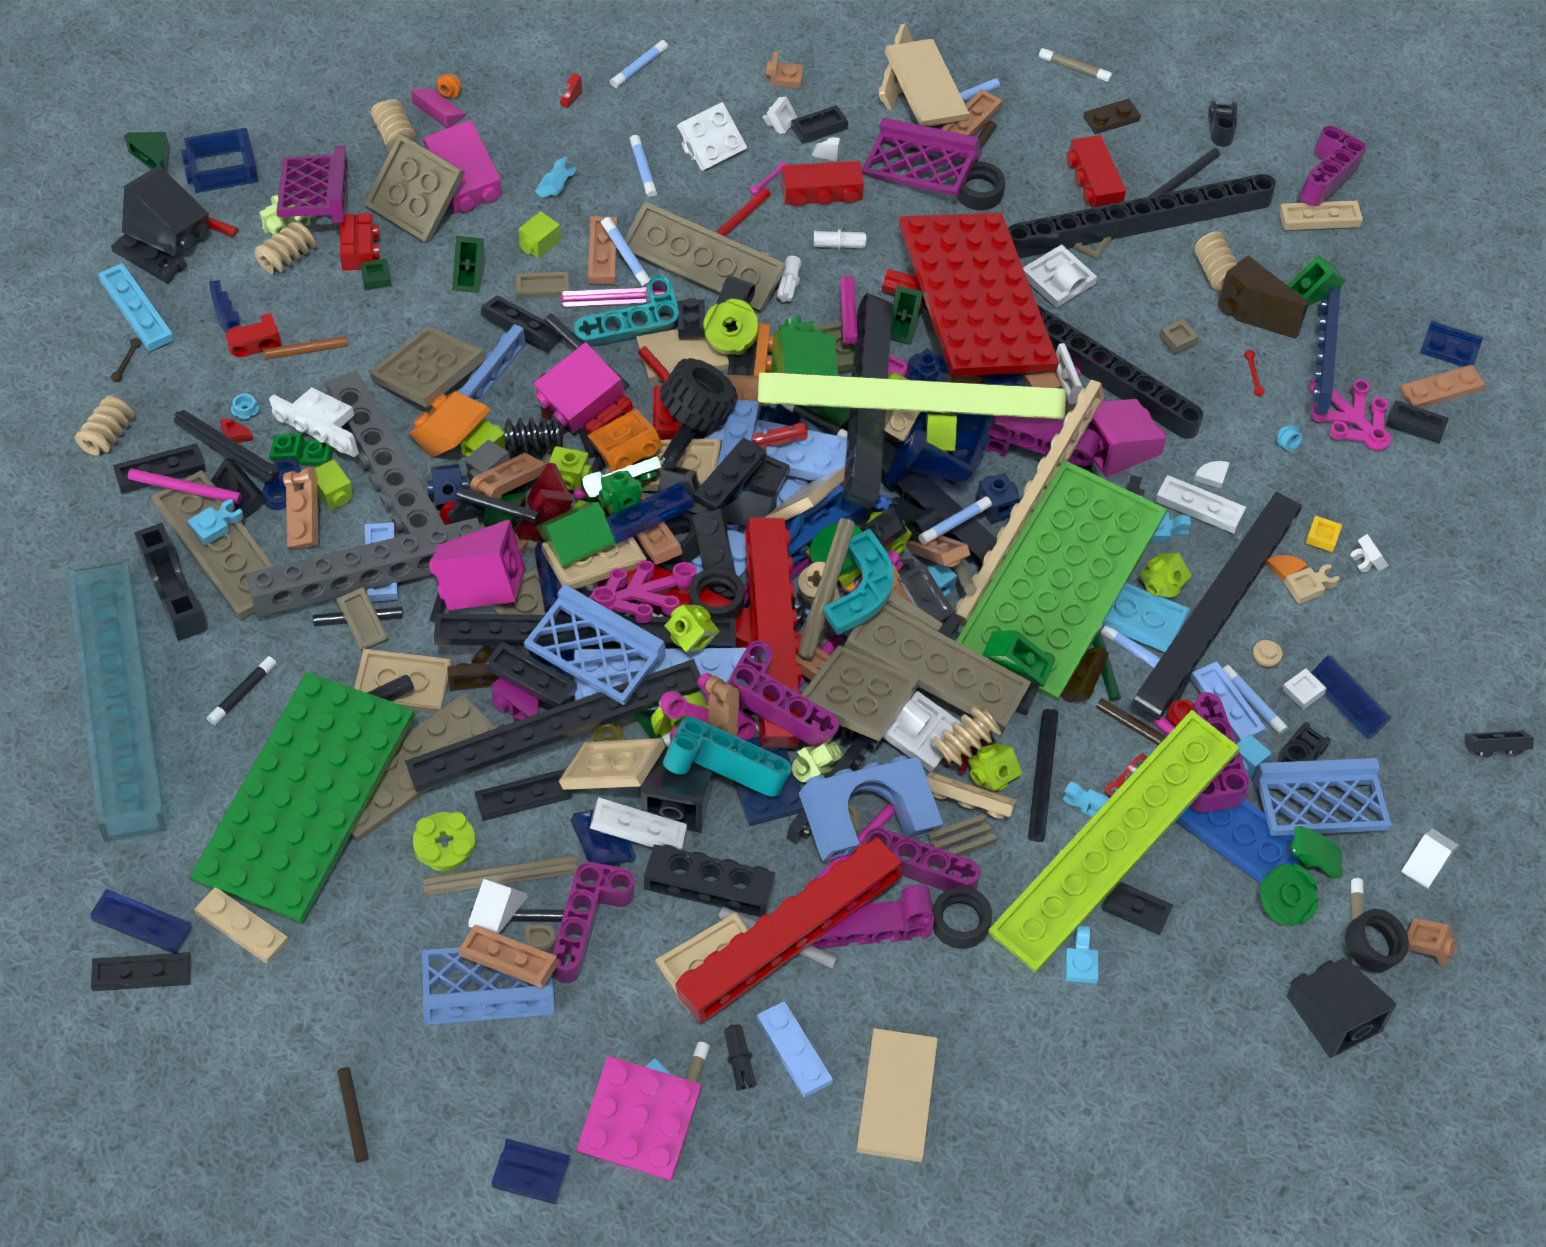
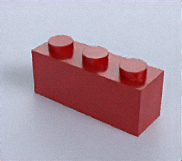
[1066,135,1126,208]
[781,161,864,206]

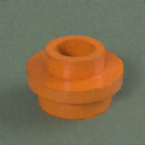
[437,74,462,99]

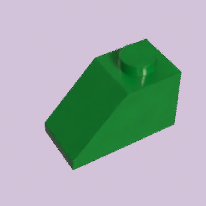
[1287,255,1347,306]
[982,630,1055,687]

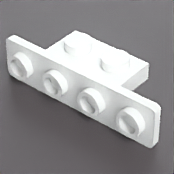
[269,387,359,457]

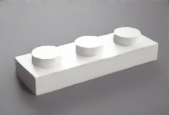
[1155,475,1246,534]
[590,797,687,850]

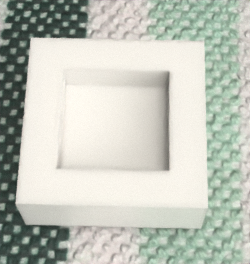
[1283,668,1326,710]

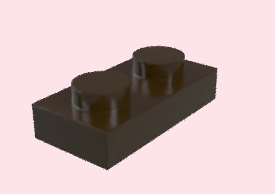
[1083,98,1141,135]
[1061,646,1109,702]
[447,663,500,691]

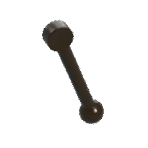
[111,338,141,382]

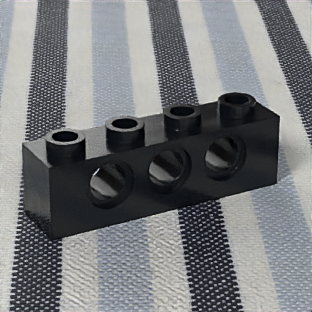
[644,844,776,917]

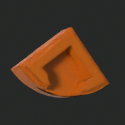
[1266,555,1308,582]

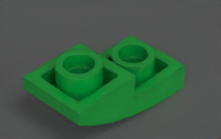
[269,433,334,467]
[1291,826,1343,879]

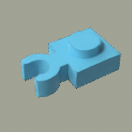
[187,499,243,546]
[1062,782,1110,817]

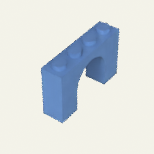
[799,756,943,862]

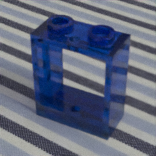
[181,128,258,193]

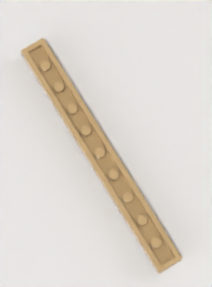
[955,380,1104,627]

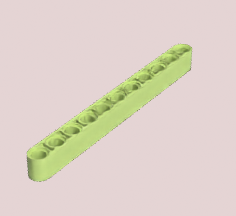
[758,373,1066,419]

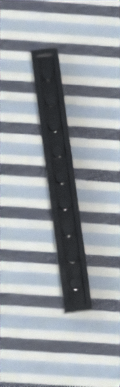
[434,613,736,648]
[786,614,961,845]
[405,659,701,792]

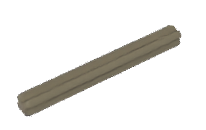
[798,518,855,659]
[423,855,579,896]

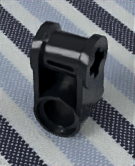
[1208,101,1237,147]
[716,275,756,331]
[1279,722,1332,762]

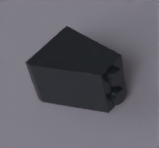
[122,166,209,257]
[641,746,716,833]
[1286,957,1396,1059]

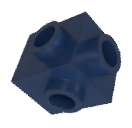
[426,464,468,508]
[975,473,1020,523]

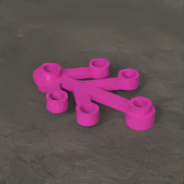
[1309,377,1391,451]
[589,560,697,623]
[660,673,756,741]

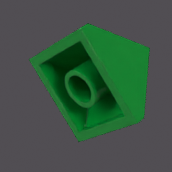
[536,502,615,568]

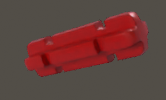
[584,396,633,434]
[752,423,808,449]

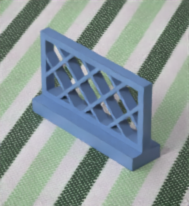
[524,584,666,705]
[1253,758,1392,836]
[422,942,555,1025]

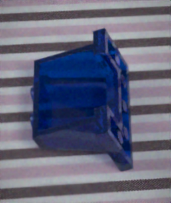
[885,370,994,485]

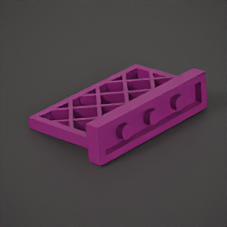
[862,117,982,197]
[277,146,348,223]

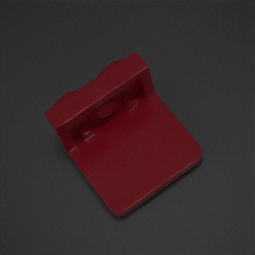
[515,463,573,541]

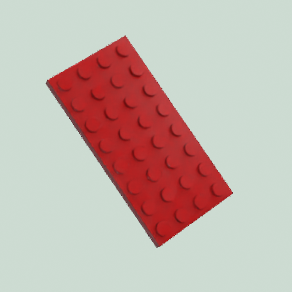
[899,213,1059,376]

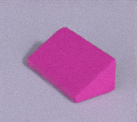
[411,88,466,129]

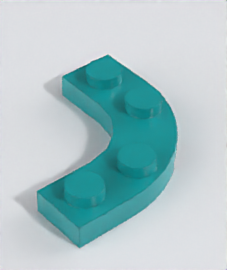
[823,529,893,635]

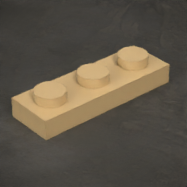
[1279,201,1363,230]
[926,771,1017,819]
[194,887,289,964]

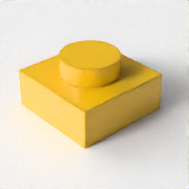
[1306,515,1342,552]

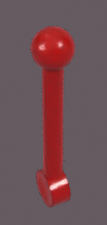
[1244,350,1265,397]

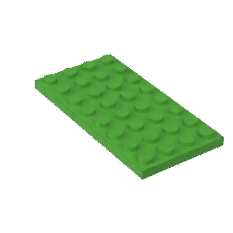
[956,460,1167,702]

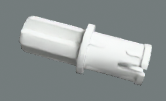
[814,229,867,250]
[777,256,802,303]

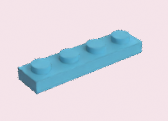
[98,263,174,352]

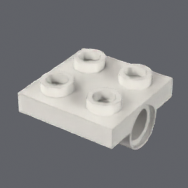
[677,102,747,171]
[1023,244,1097,308]
[882,691,963,772]

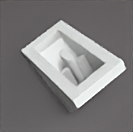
[1401,829,1459,889]
[469,879,527,934]

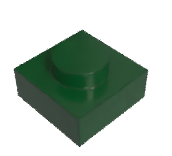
[360,259,391,290]

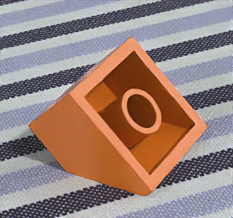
[409,391,490,457]

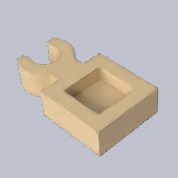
[1284,564,1340,605]

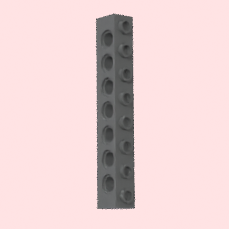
[326,370,444,535]
[246,518,481,617]

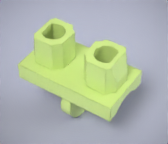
[259,194,311,235]
[792,741,843,782]

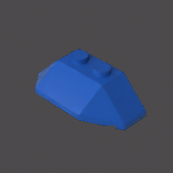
[785,485,870,565]

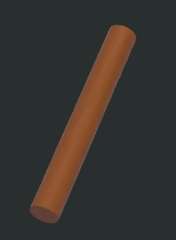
[263,336,348,360]

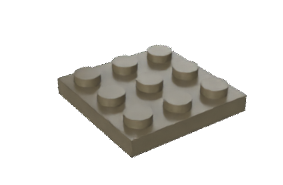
[364,133,465,242]
[369,326,486,408]
[801,645,920,741]

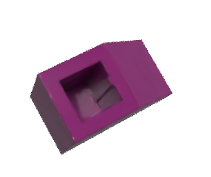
[491,678,539,722]

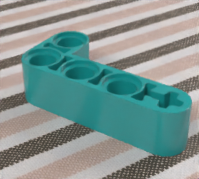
[573,275,679,347]
[663,717,792,797]

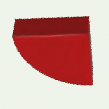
[560,73,582,108]
[220,419,253,443]

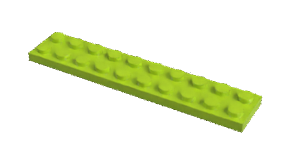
[988,710,1240,974]

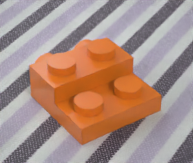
[587,409,663,472]

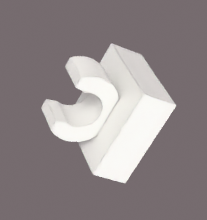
[762,97,797,134]
[1350,534,1389,572]

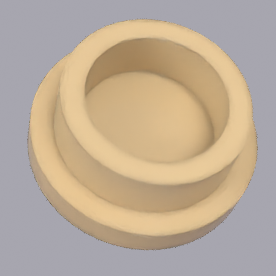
[1252,640,1283,667]

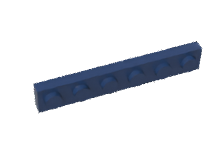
[1312,287,1341,415]

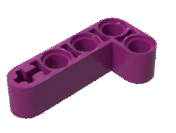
[1300,126,1366,206]
[984,415,1100,466]
[726,641,839,748]
[1190,692,1249,812]
[861,827,981,891]
[552,862,635,984]
[810,884,934,949]

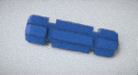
[871,495,893,512]

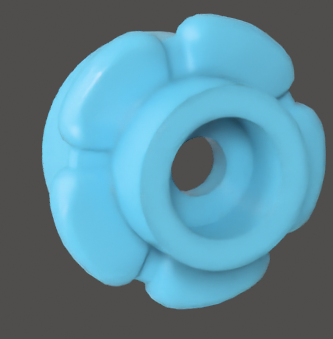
[231,393,259,420]
[1277,425,1303,452]

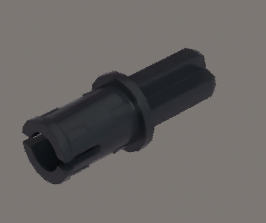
[724,1024,757,1090]

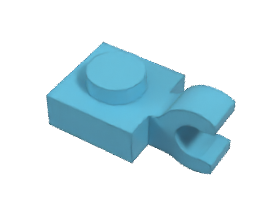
[535,157,576,198]
[1151,513,1191,542]
[1065,926,1098,983]

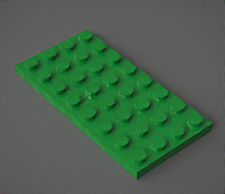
[189,672,416,924]

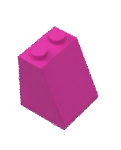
[423,120,502,214]
[534,342,626,432]
[1087,399,1166,478]
[430,520,526,610]

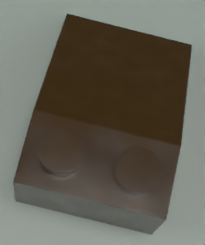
[1218,255,1309,339]

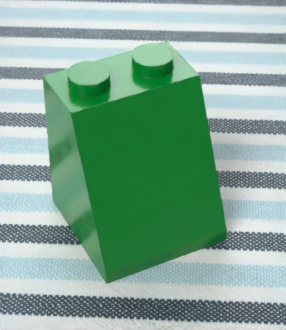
[771,325,838,376]

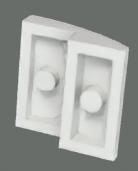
[1056,343,1083,412]

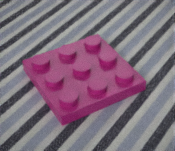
[576,1056,702,1181]

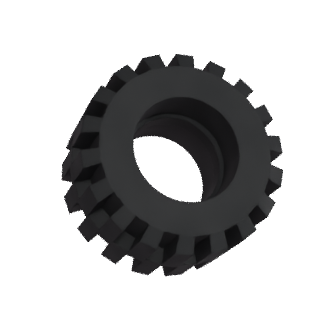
[660,358,738,432]

